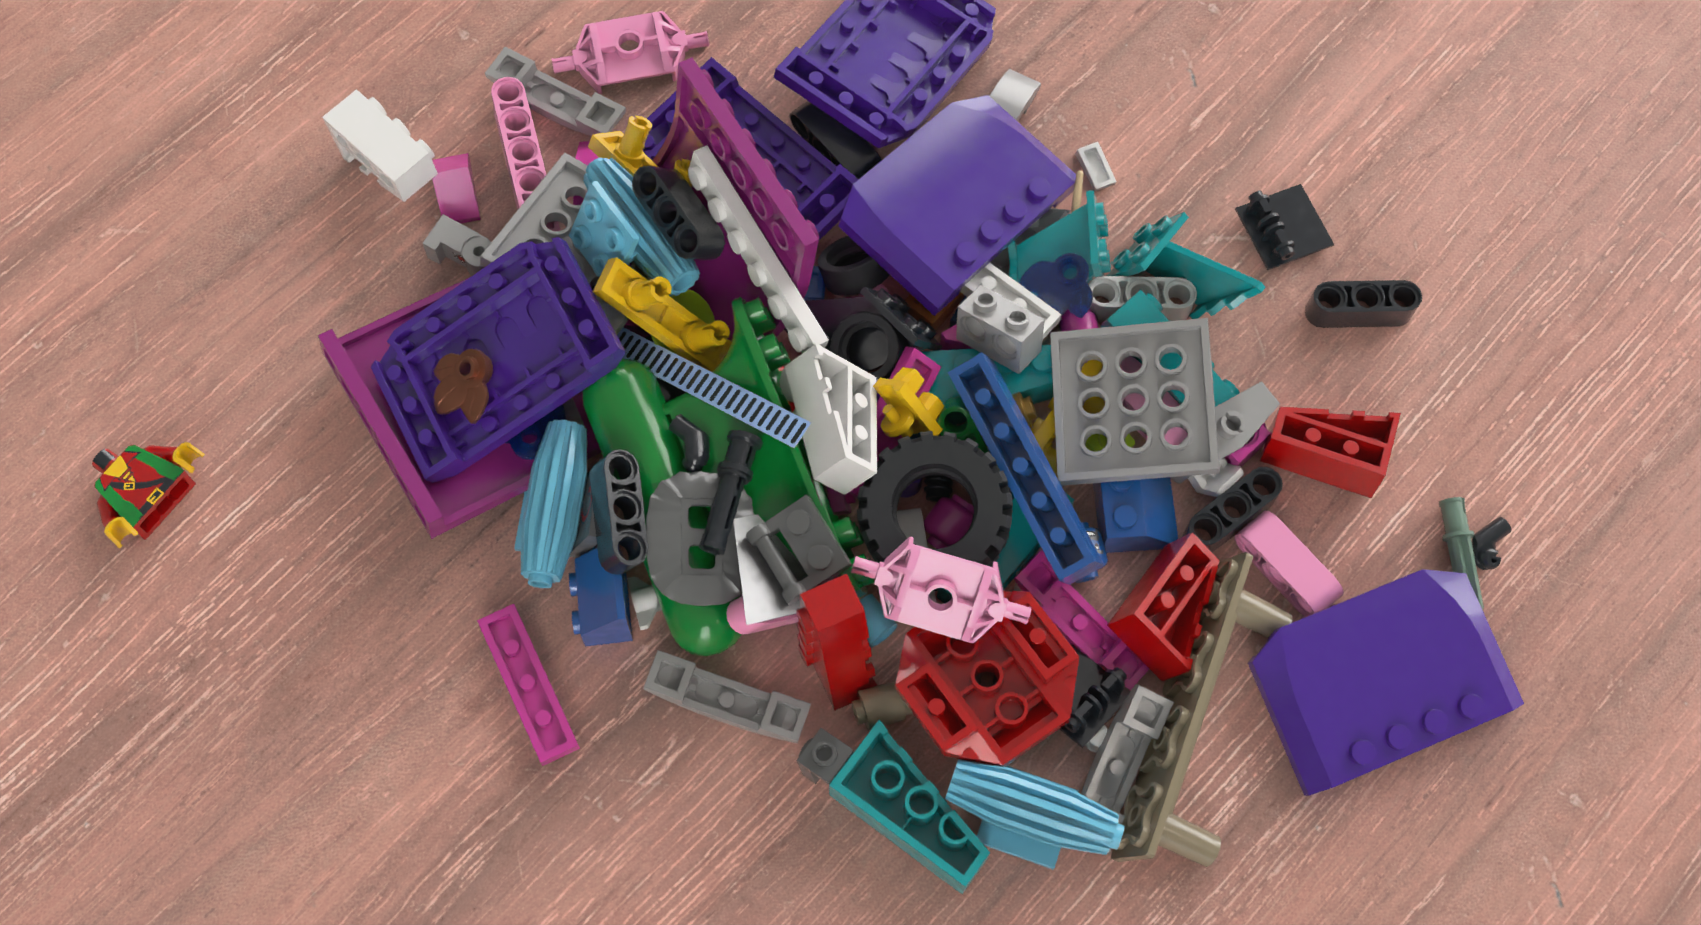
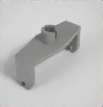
[1171,381,1280,483]

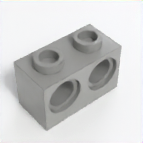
[956,285,1045,374]

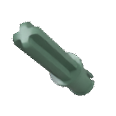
[1439,497,1484,610]

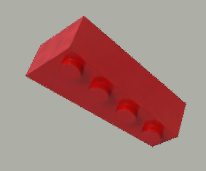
[796,574,877,711]

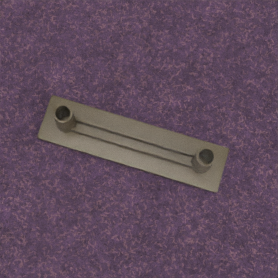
[1111,552,1293,867]

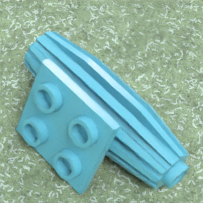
[569,158,700,296]
[514,420,595,588]
[945,759,1125,870]

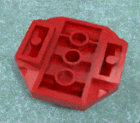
[895,591,1079,767]

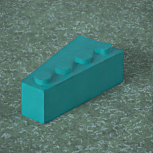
[910,345,1054,440]
[829,720,990,894]

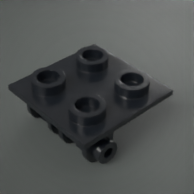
[1235,184,1334,270]
[1060,644,1131,748]

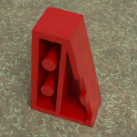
[1260,407,1401,499]
[1107,532,1220,681]

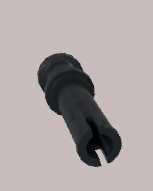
[699,430,763,555]

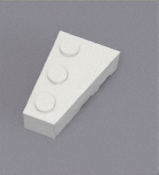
[322,89,438,202]
[785,343,877,495]

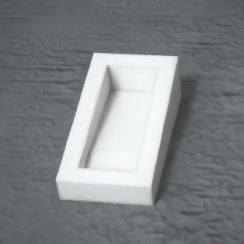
[1075,142,1117,191]

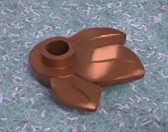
[433,349,493,424]

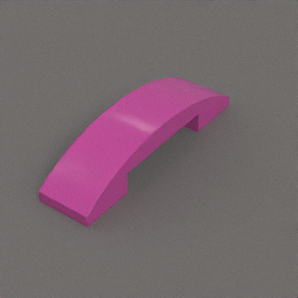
[1014,550,1149,690]

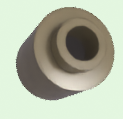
[852,681,913,730]

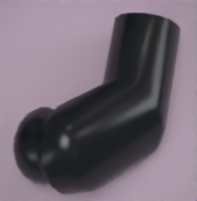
[669,414,710,473]
[1472,517,1512,570]

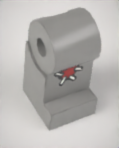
[422,214,491,276]

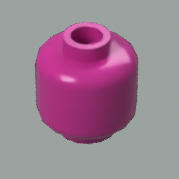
[924,494,974,549]

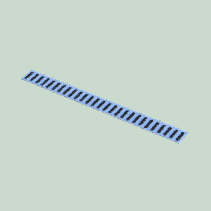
[617,327,811,448]

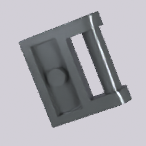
[746,495,853,605]

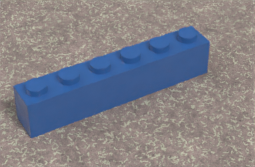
[948,352,1104,585]

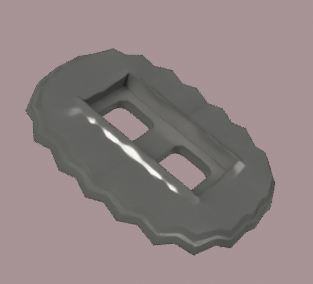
[646,471,754,606]

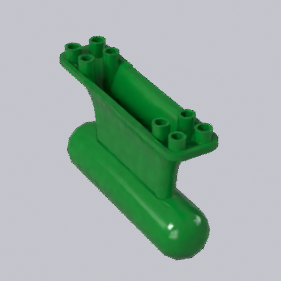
[582,297,875,656]

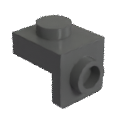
[796,728,853,784]

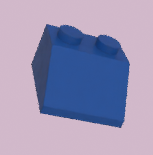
[1093,477,1178,553]
[569,545,633,647]

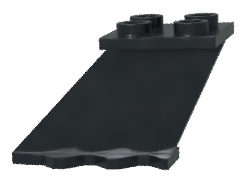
[784,287,942,372]

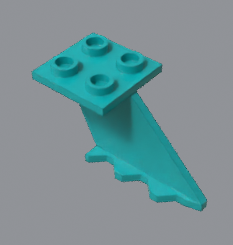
[1008,190,1111,314]
[1107,212,1266,319]

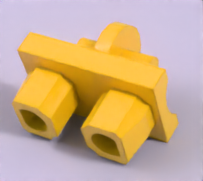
[873,367,945,438]

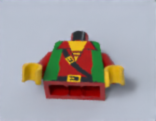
[92,442,205,548]

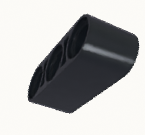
[789,101,882,179]
[632,166,725,260]
[1305,280,1422,328]
[590,449,648,575]
[1182,467,1283,553]

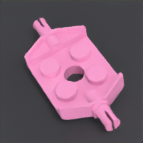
[551,11,709,94]
[851,537,1031,643]

